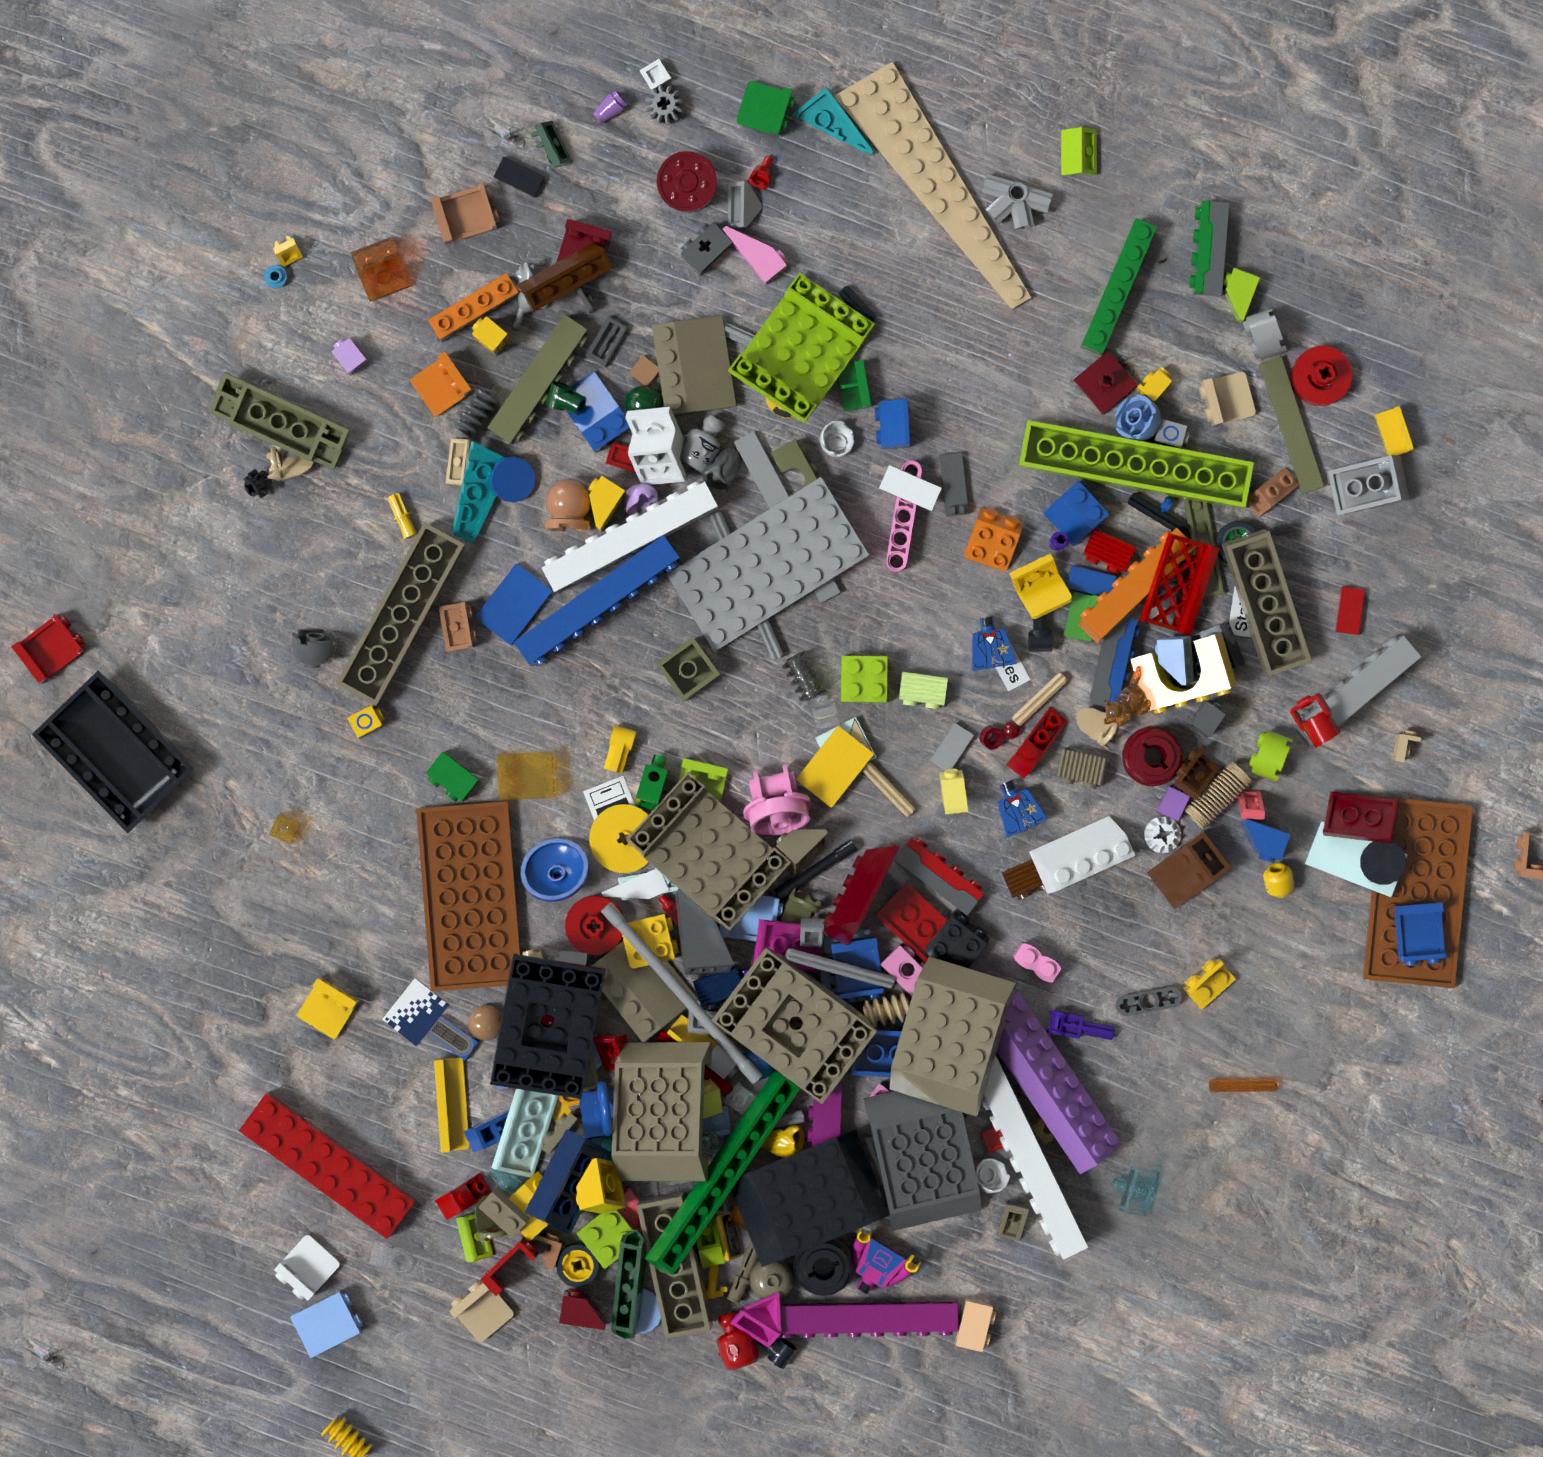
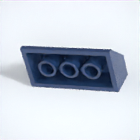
[525,1129,611,1235]

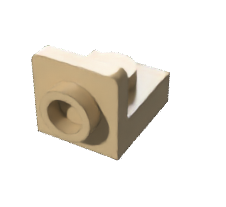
[1392,730,1422,763]

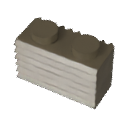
[1056,749,1107,789]

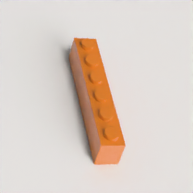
[1078,528,1196,644]

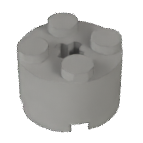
[1242,308,1287,360]

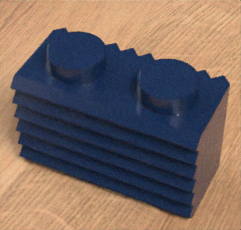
[692,965,741,1010]

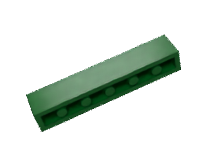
[1080,218,1157,356]

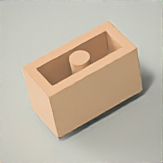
[955,1298,996,1352]

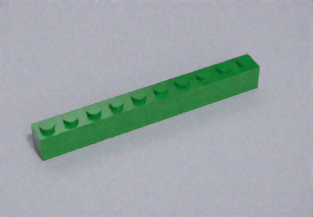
[645,1072,801,1275]

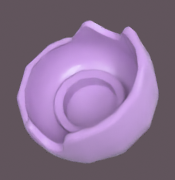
[624,484,659,515]

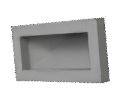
[727,181,763,229]

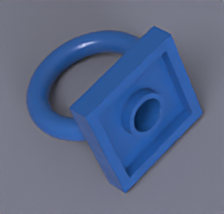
[579,1081,614,1139]

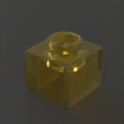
[269,814,301,844]
[1031,1118,1055,1145]

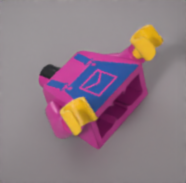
[852,1227,922,1294]

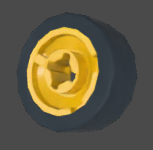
[556,1242,600,1288]

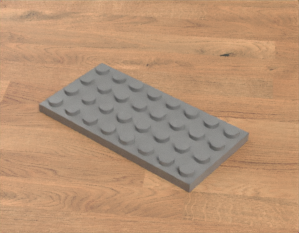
[667,477,870,652]

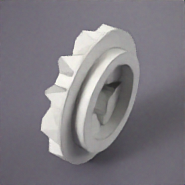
[1144,817,1181,853]

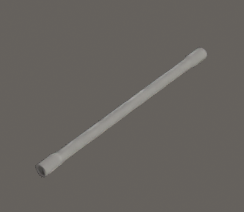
[601,902,762,1084]

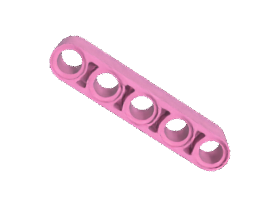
[886,460,922,573]

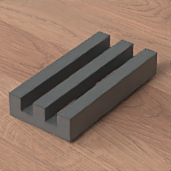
[586,316,628,367]

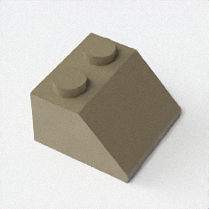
[776,829,828,876]

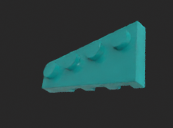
[451,441,505,544]

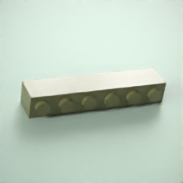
[487,314,589,445]

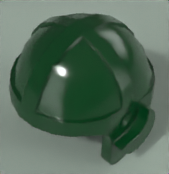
[625,385,664,411]

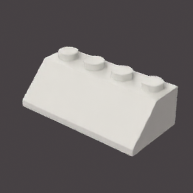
[1029,816,1135,894]

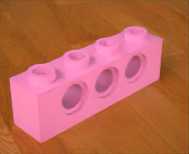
[880,945,925,996]

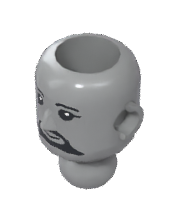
[679,415,724,473]

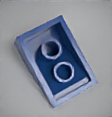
[566,371,631,453]

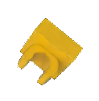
[273,236,303,267]

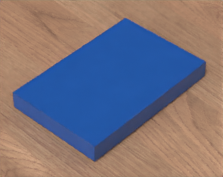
[475,563,553,645]

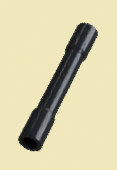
[775,839,857,901]

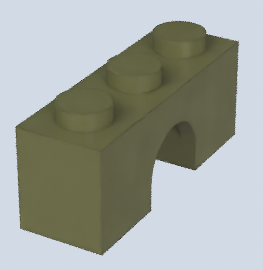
[771,439,819,494]

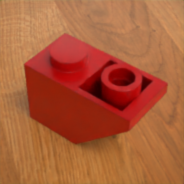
[435,1173,492,1220]

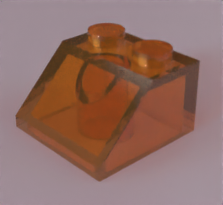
[351,236,413,302]

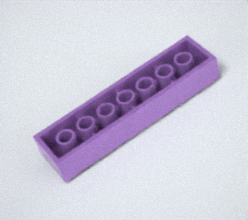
[997,992,1122,1174]

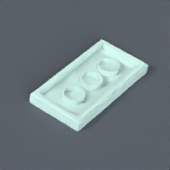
[1305,821,1408,897]
[492,1089,558,1177]

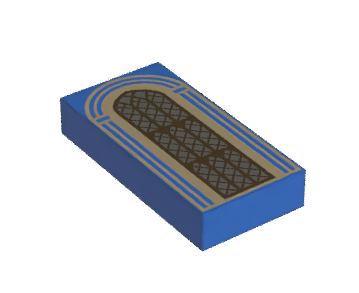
[427,1016,479,1060]

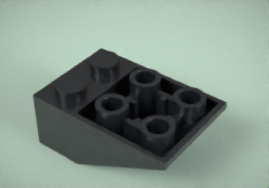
[1169,621,1245,688]

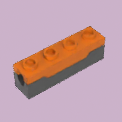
[428,273,519,342]

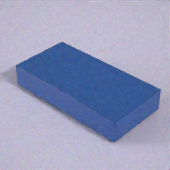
[1067,566,1116,596]

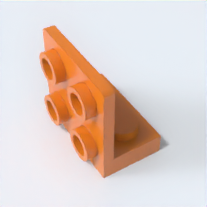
[410,352,473,417]

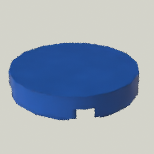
[489,456,535,503]

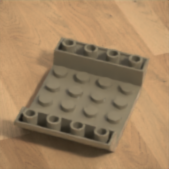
[626,772,791,931]
[612,1042,712,1182]

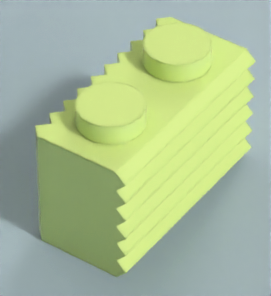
[898,672,948,709]

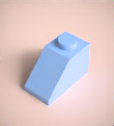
[1155,636,1194,685]

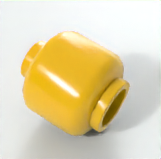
[1263,863,1295,898]

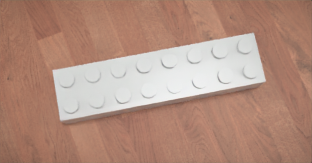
[542,480,718,594]

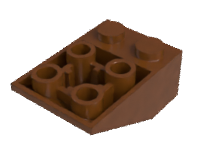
[1147,831,1231,909]

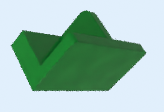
[838,360,871,412]

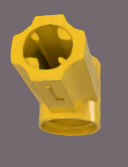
[604,725,637,774]

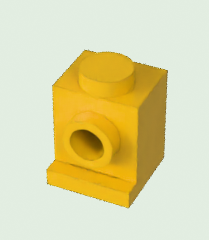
[1135,367,1172,402]

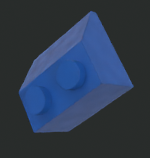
[875,398,910,449]
[1043,480,1109,547]
[1240,819,1290,863]

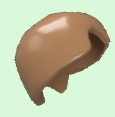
[468,1005,501,1041]

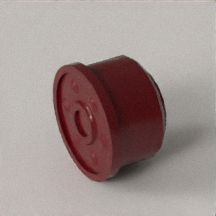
[657,151,717,213]
[1122,727,1182,787]

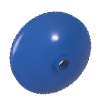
[521,838,589,902]

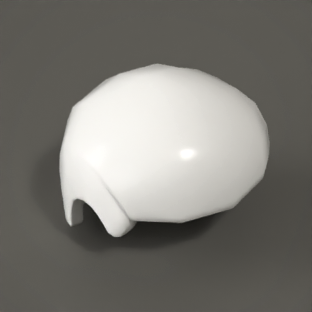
[820,421,854,458]
[975,1158,1010,1193]

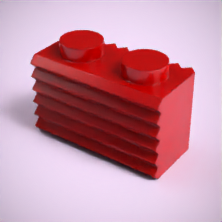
[1082,528,1136,575]

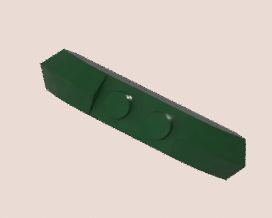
[611,1229,646,1339]

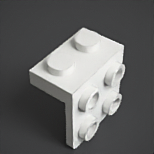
[274,1235,340,1301]

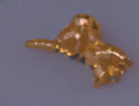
[1104,666,1151,727]

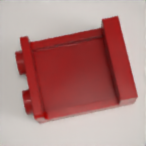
[11,614,86,684]

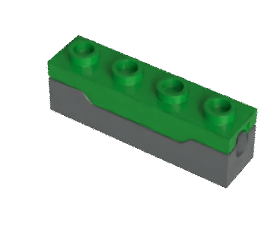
[1189,201,1229,297]

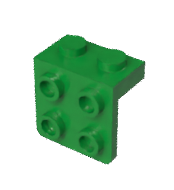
[736,81,795,137]

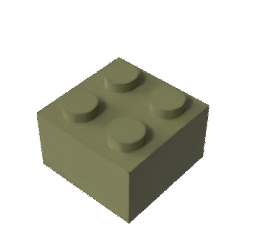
[656,638,720,702]

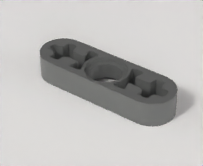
[1115,986,1182,1016]

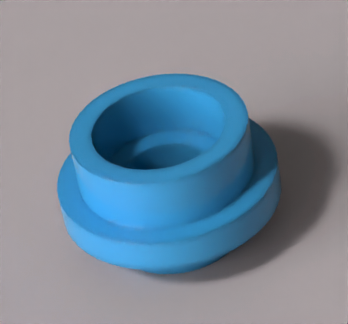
[264,265,287,288]

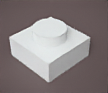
[640,59,671,90]

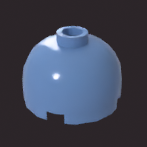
[1114,394,1161,441]

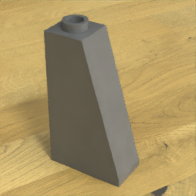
[675,889,733,975]

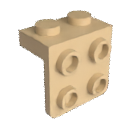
[1199,372,1256,427]
[449,1280,514,1342]

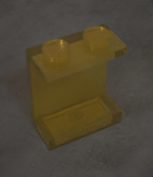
[497,752,559,800]

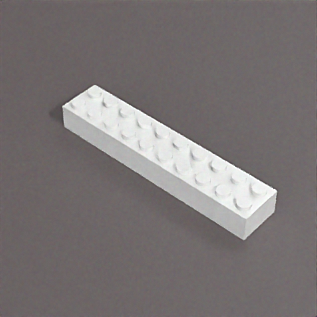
[982,1055,1088,1260]

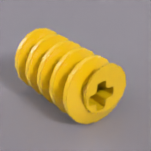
[321,1415,373,1457]

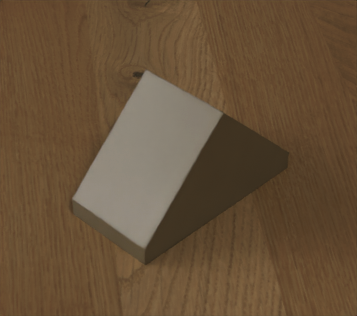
[997,1201,1029,1241]

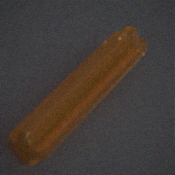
[1209,1079,1277,1092]

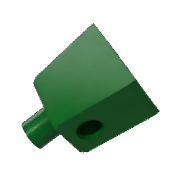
[635,754,668,810]

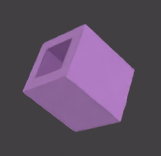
[1156,784,1190,821]

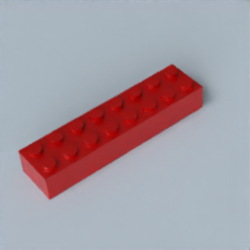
[239,1092,416,1239]

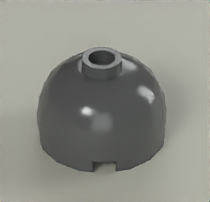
[292,628,338,668]

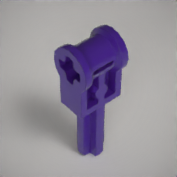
[1046,1010,1115,1040]

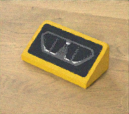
[715,1211,742,1261]

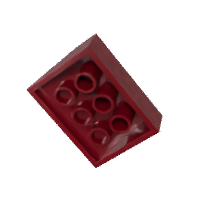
[823,845,900,946]

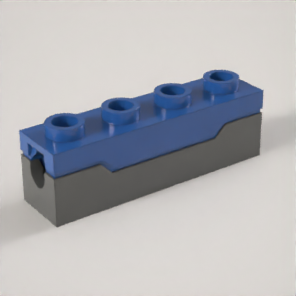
[1088,617,1140,710]

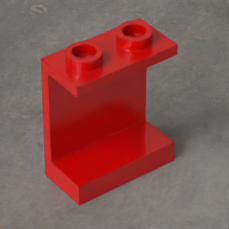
[480,1237,538,1296]

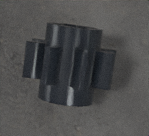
[244,469,273,498]

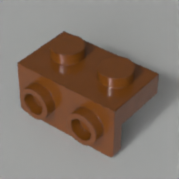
[1174,745,1220,800]

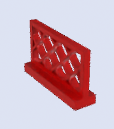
[1140,533,1219,635]

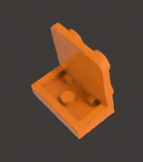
[964,507,1024,571]

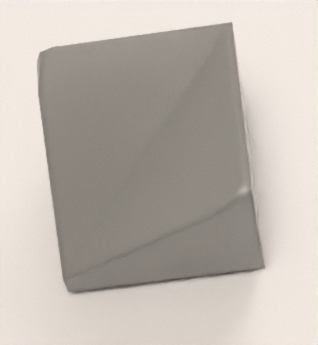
[800,918,824,947]

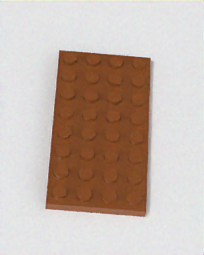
[1362,796,1473,988]
[416,801,521,992]

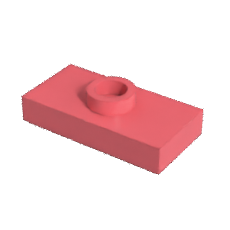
[1237,791,1265,819]
[618,1186,642,1234]

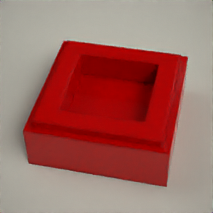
[980,1127,1003,1154]

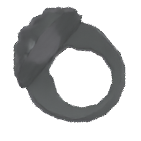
[701,447,741,493]

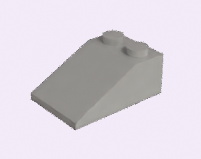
[1328,455,1410,516]

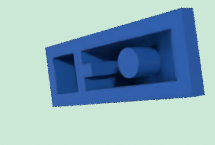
[464,1110,509,1152]

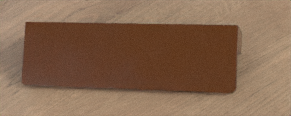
[516,243,612,312]

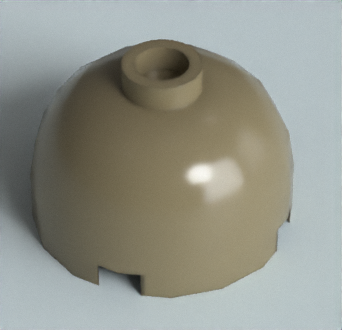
[749,1259,795,1301]

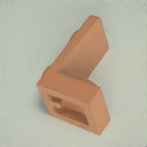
[1247,468,1299,517]
[1514,831,1543,879]
[518,1231,563,1270]

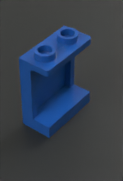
[1394,902,1447,965]
[831,937,884,1002]

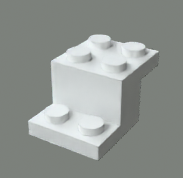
[625,407,686,485]

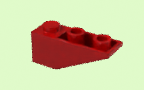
[1006,707,1068,779]

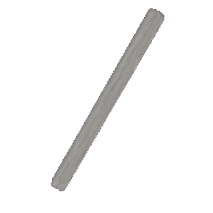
[710,511,784,660]

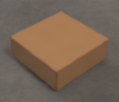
[629,355,659,387]

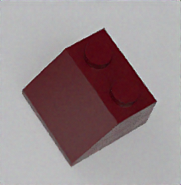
[559,1288,607,1330]

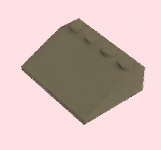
[652,316,737,417]
[592,941,698,1042]

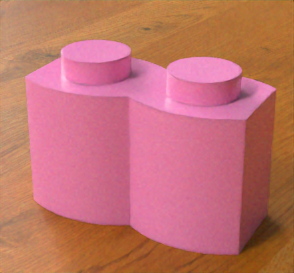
[1013,943,1061,982]

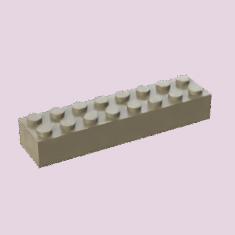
[336,522,466,706]

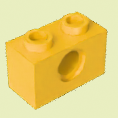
[472,316,510,356]

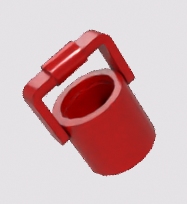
[1290,693,1341,748]

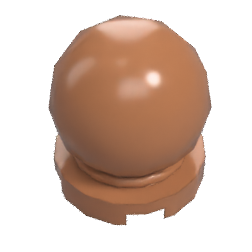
[545,479,591,532]

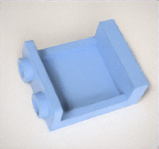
[719,896,783,941]
[290,1290,363,1358]

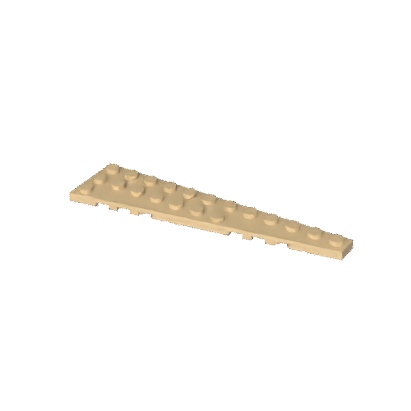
[834,62,1031,310]

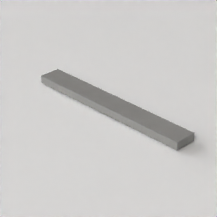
[734,431,840,603]

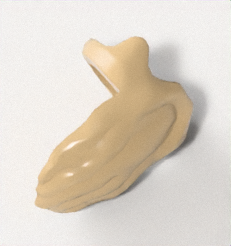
[266,447,314,481]
[1076,708,1124,749]

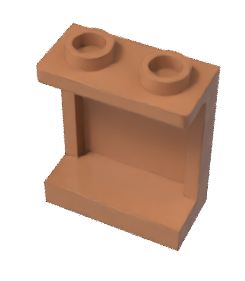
[430,183,500,245]

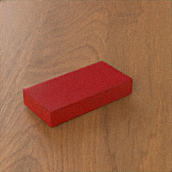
[1335,587,1365,635]

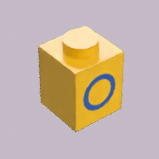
[347,705,385,738]

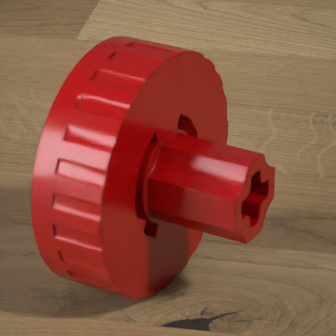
[1291,346,1352,407]
[565,895,623,955]

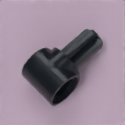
[1028,614,1052,652]
[754,1338,797,1369]

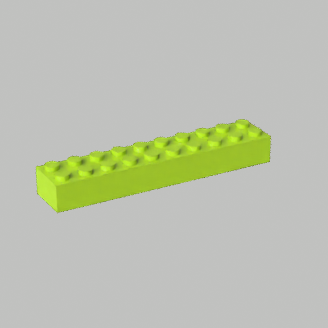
[1018,420,1254,510]

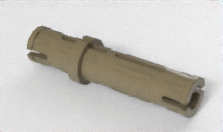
[726,1242,758,1304]

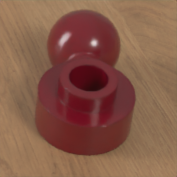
[979,721,1020,750]

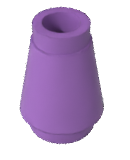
[593,91,628,123]

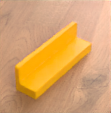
[434,1058,470,1153]

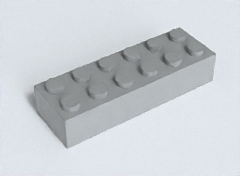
[1292,635,1421,746]

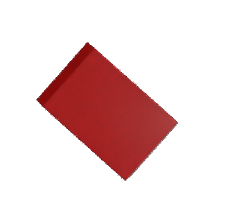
[593,1034,627,1070]

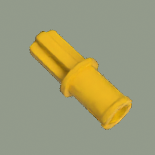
[388,493,417,539]

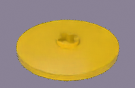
[589,804,648,873]

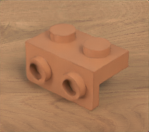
[439,602,477,652]

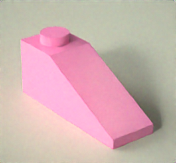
[722,226,787,285]

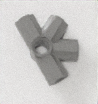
[982,174,1053,230]

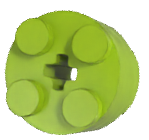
[1249,730,1294,782]

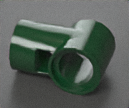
[545,381,586,415]

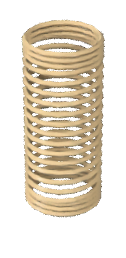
[1184,762,1252,830]

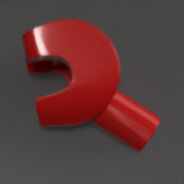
[747,156,773,191]

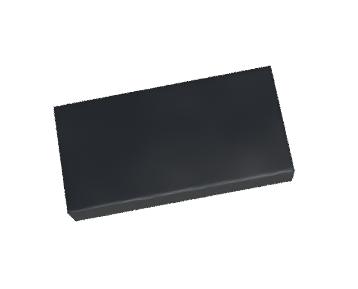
[493,156,545,198]

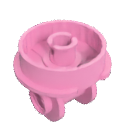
[743,764,812,836]

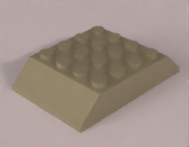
[890,957,1017,1117]

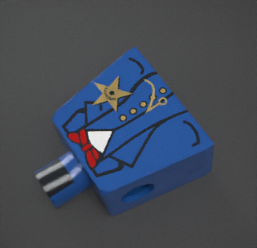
[971,617,1016,671]
[997,780,1047,838]

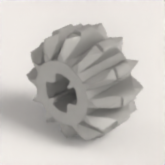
[645,86,683,125]

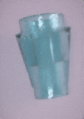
[488,1168,523,1195]

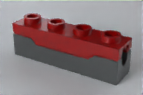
[894,837,984,915]

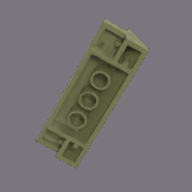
[209,372,350,470]

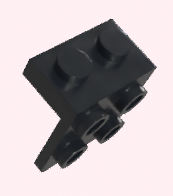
[925,910,990,968]

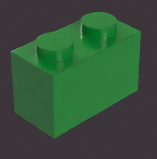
[426,751,480,802]

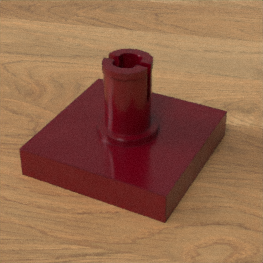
[1073,350,1138,415]

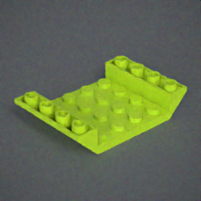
[728,272,875,423]

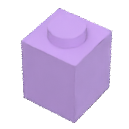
[331,338,368,375]

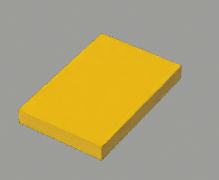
[796,726,874,808]

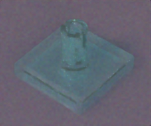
[1112,1166,1160,1217]

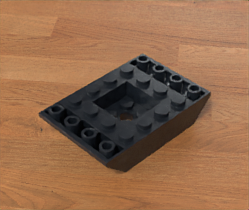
[490,954,606,1099]

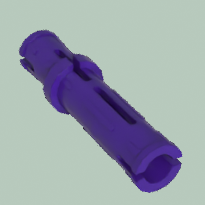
[1049,532,1069,551]

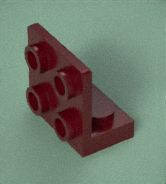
[556,218,612,278]

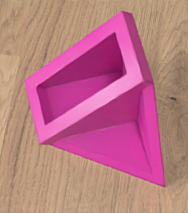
[730,1292,781,1347]

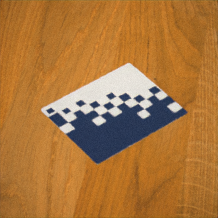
[383,979,448,1046]

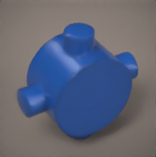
[1159,496,1174,512]

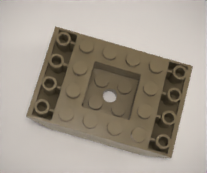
[711,947,877,1104]

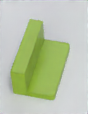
[1061,127,1097,176]

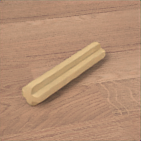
[1012,673,1067,726]
[862,762,915,817]

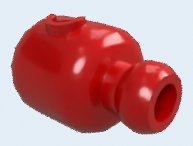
[716,1312,759,1370]

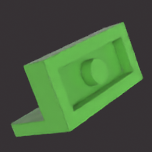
[1063,592,1099,642]

